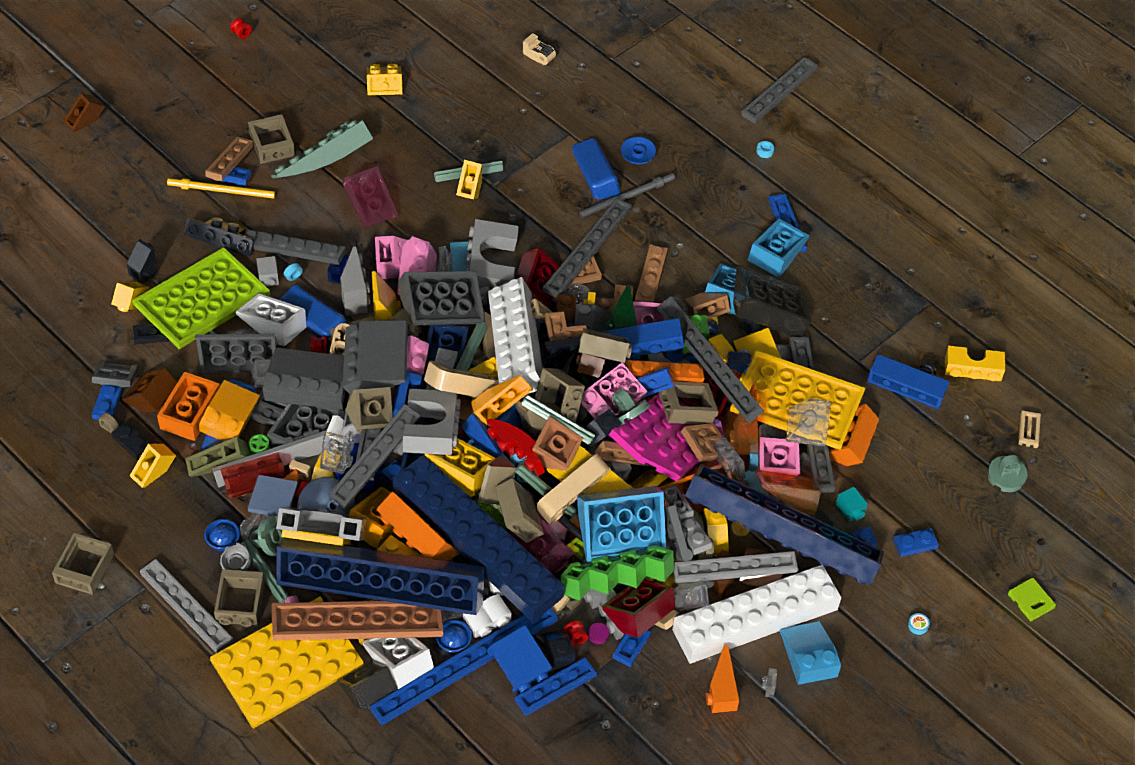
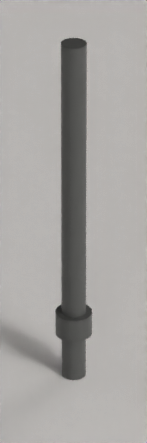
[579,173,675,218]

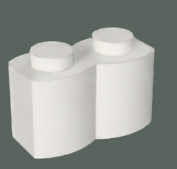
[463,594,511,639]

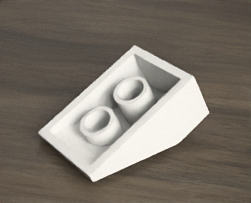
[236,294,307,346]
[362,637,434,689]

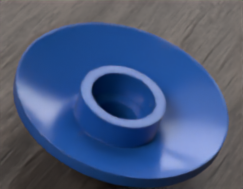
[621,137,656,164]

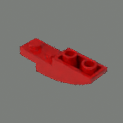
[486,418,545,476]

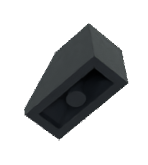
[580,409,621,450]
[542,629,575,671]

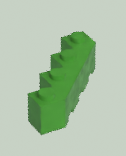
[561,545,674,600]

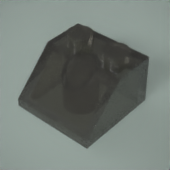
[337,659,398,710]

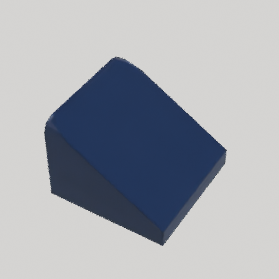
[726,351,751,374]

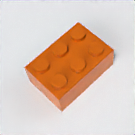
[157,372,220,441]

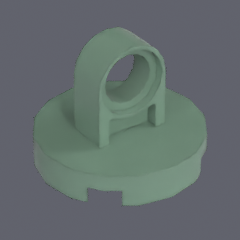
[612,388,650,425]
[987,455,1028,492]
[250,515,285,556]

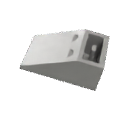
[340,246,370,316]

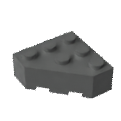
[267,403,346,449]

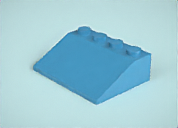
[577,486,666,562]

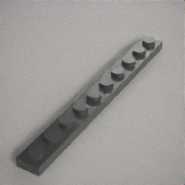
[657,296,764,424]
[789,337,835,492]

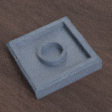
[248,475,298,516]

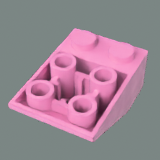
[375,236,408,279]
[581,363,647,422]

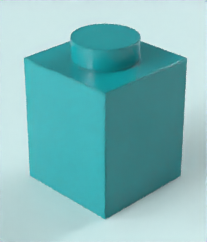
[835,487,868,523]

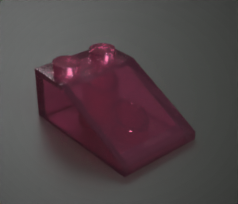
[343,166,398,228]
[507,513,574,574]

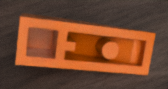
[706,645,739,713]

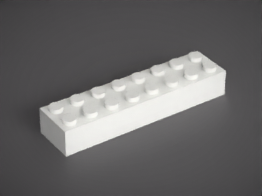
[488,277,542,396]
[672,565,841,664]

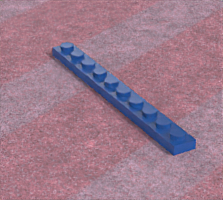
[370,608,558,726]

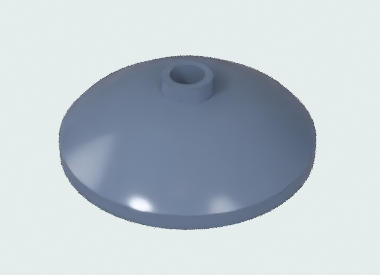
[297,477,356,515]

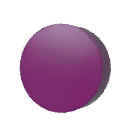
[588,623,609,644]

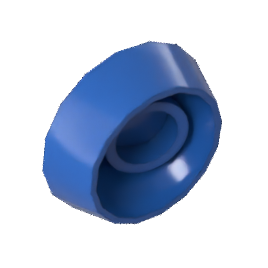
[204,519,240,552]
[436,620,472,654]

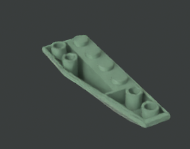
[271,120,373,178]

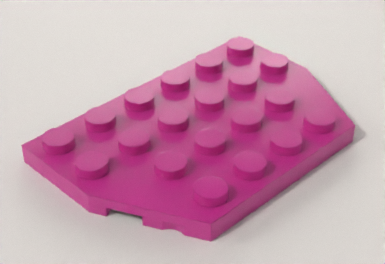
[609,393,715,481]

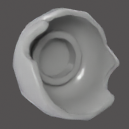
[758,423,789,441]
[220,543,251,571]

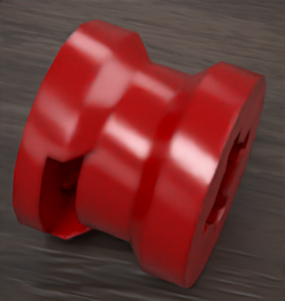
[230,18,252,39]
[311,336,327,354]
[563,621,589,646]

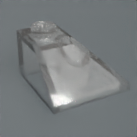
[786,399,831,446]

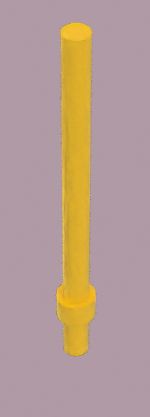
[167,178,275,199]

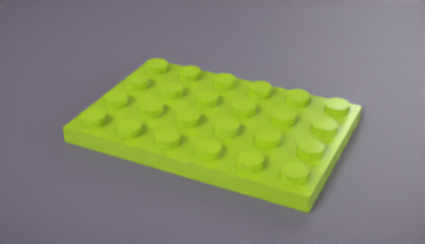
[133,247,270,349]

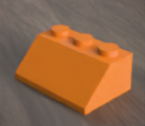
[828,404,879,466]

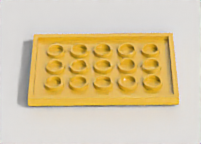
[730,350,865,450]
[210,596,364,729]

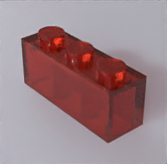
[220,452,286,499]

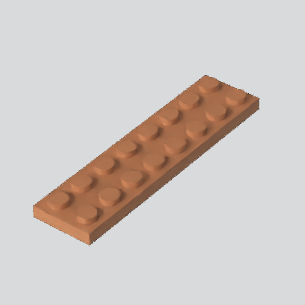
[271,601,443,641]

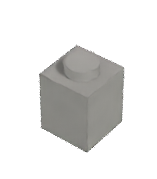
[256,256,279,287]

